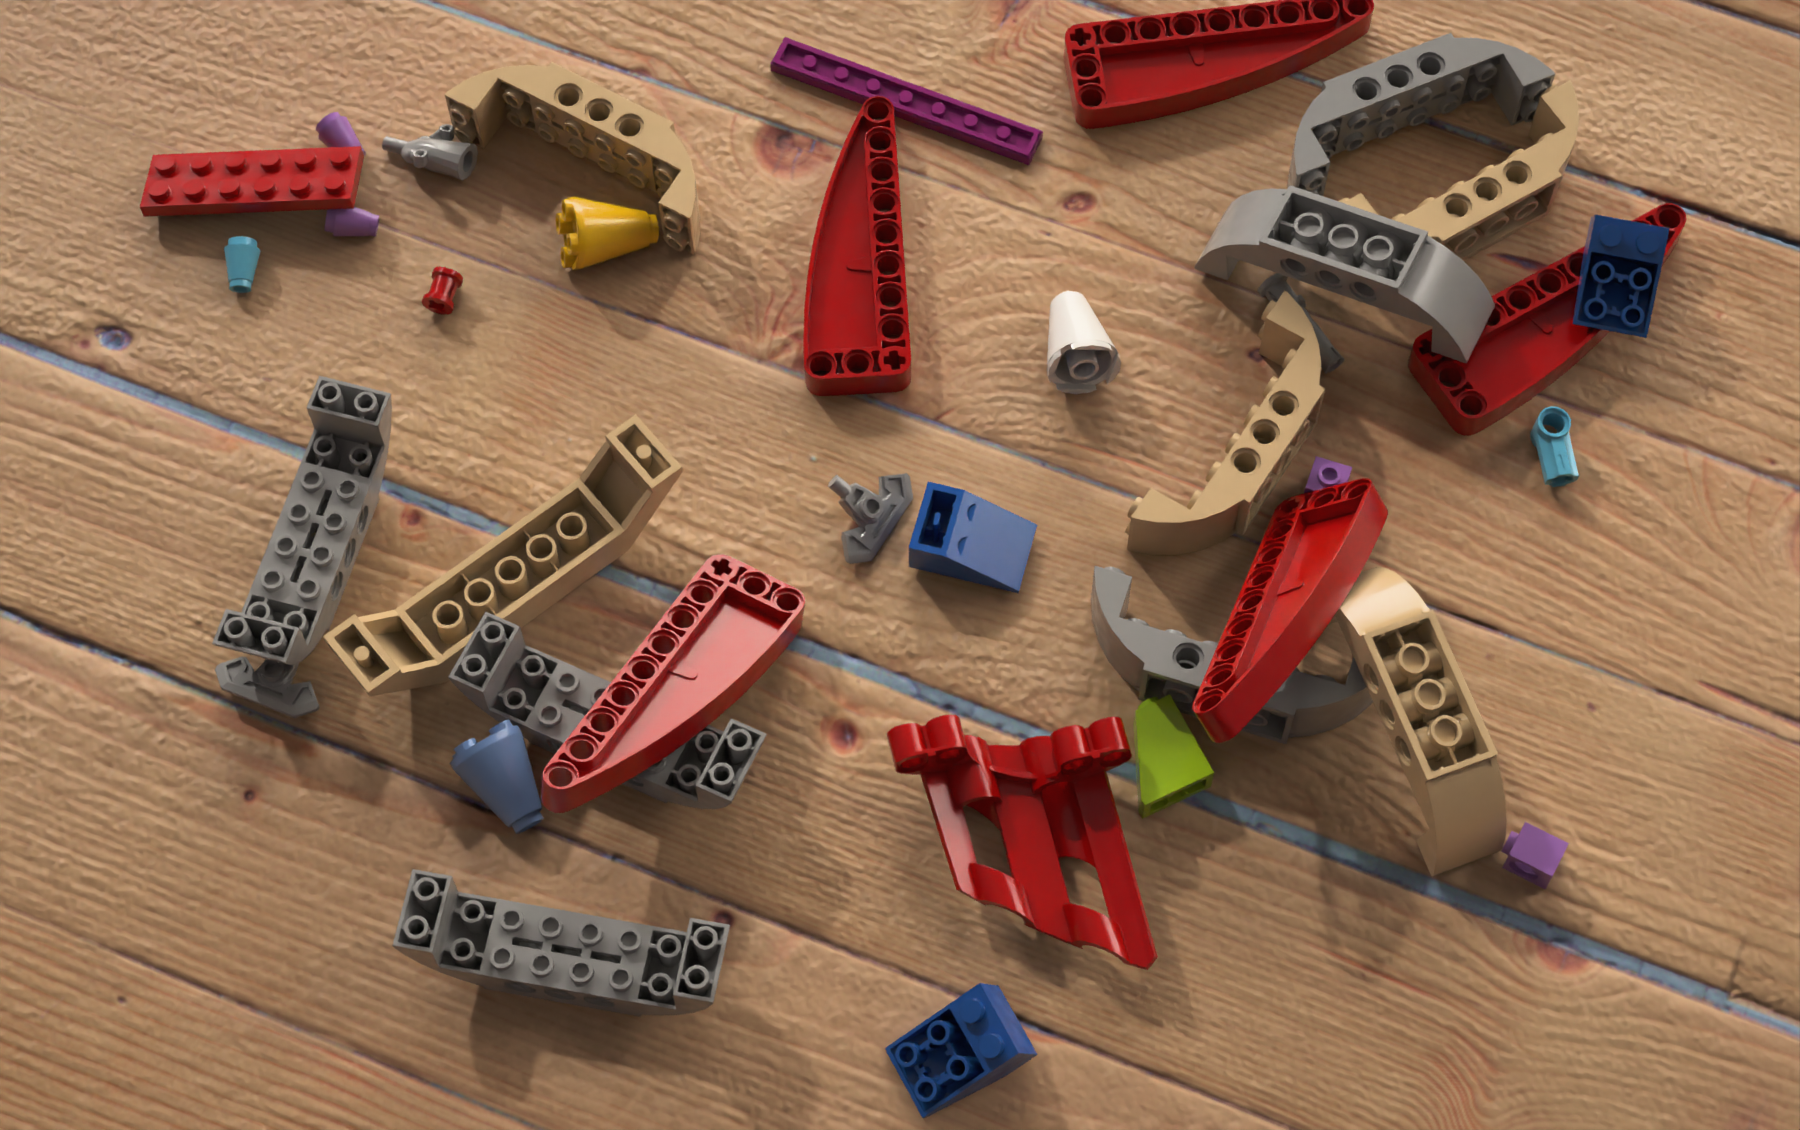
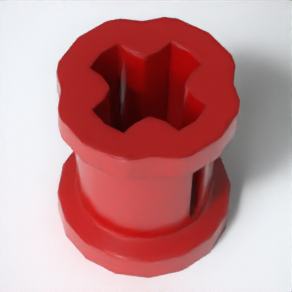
[422,267,463,315]

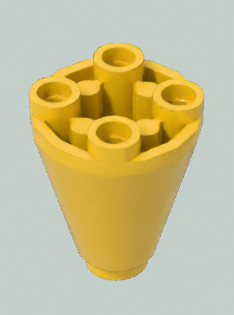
[555,197,659,270]

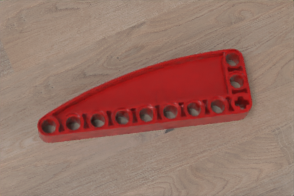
[1064,0,1374,129]
[803,96,911,396]
[1408,203,1687,436]
[1192,478,1388,743]
[541,554,805,813]

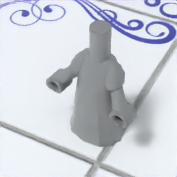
[382,124,478,180]

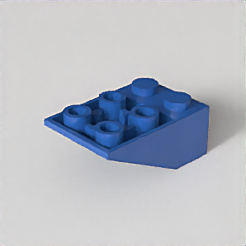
[1572,214,1670,338]
[909,481,1037,593]
[885,983,1038,1118]

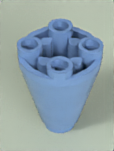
[450,719,544,834]

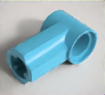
[1530,406,1579,487]

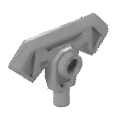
[828,473,913,564]
[215,656,319,718]

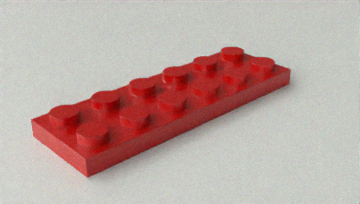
[140,146,364,217]

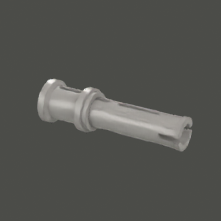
[1258,273,1344,374]

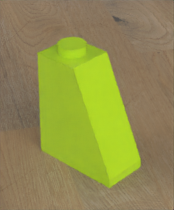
[1133,694,1214,819]

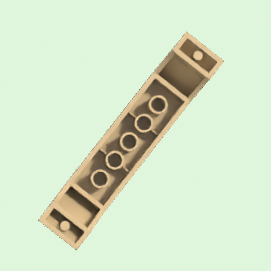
[323,414,683,696]

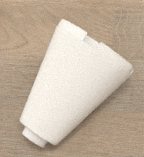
[1047,291,1121,394]

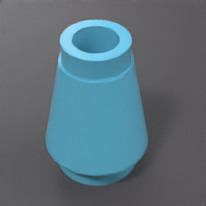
[224,236,261,293]

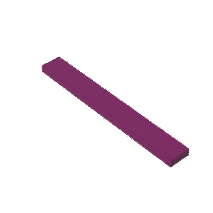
[770,37,1043,165]

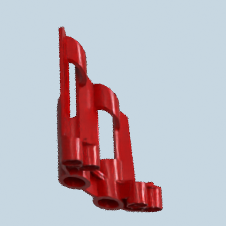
[887,715,1158,970]

